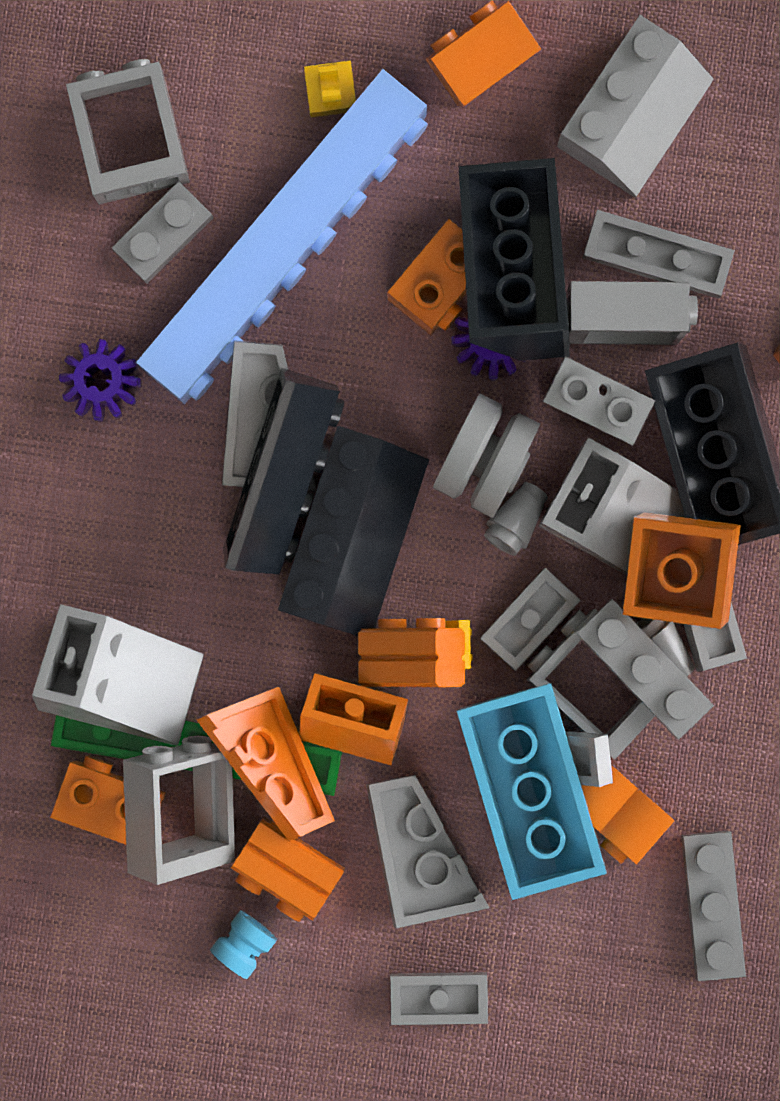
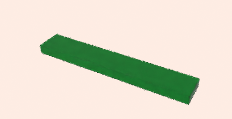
[51,715,342,796]

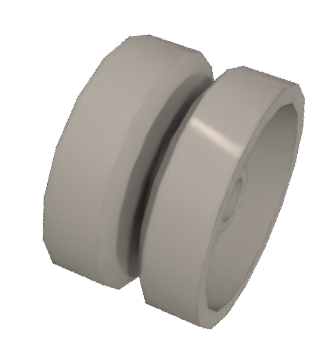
[433,394,540,518]

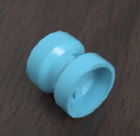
[210,910,277,979]

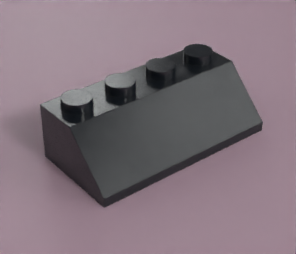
[458,158,570,361]
[645,342,780,545]
[223,367,344,575]
[278,426,429,636]

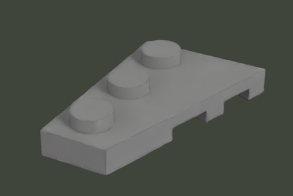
[222,340,317,493]
[366,775,490,928]

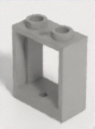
[66,59,190,204]
[566,281,698,345]
[542,357,655,445]
[526,609,655,760]
[123,736,235,885]

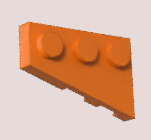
[197,687,335,841]

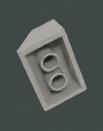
[557,15,714,198]

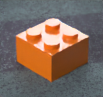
[623,512,741,629]

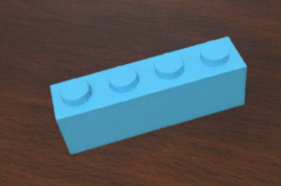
[457,683,607,900]

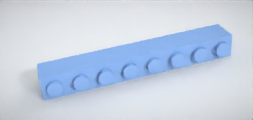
[136,69,428,404]

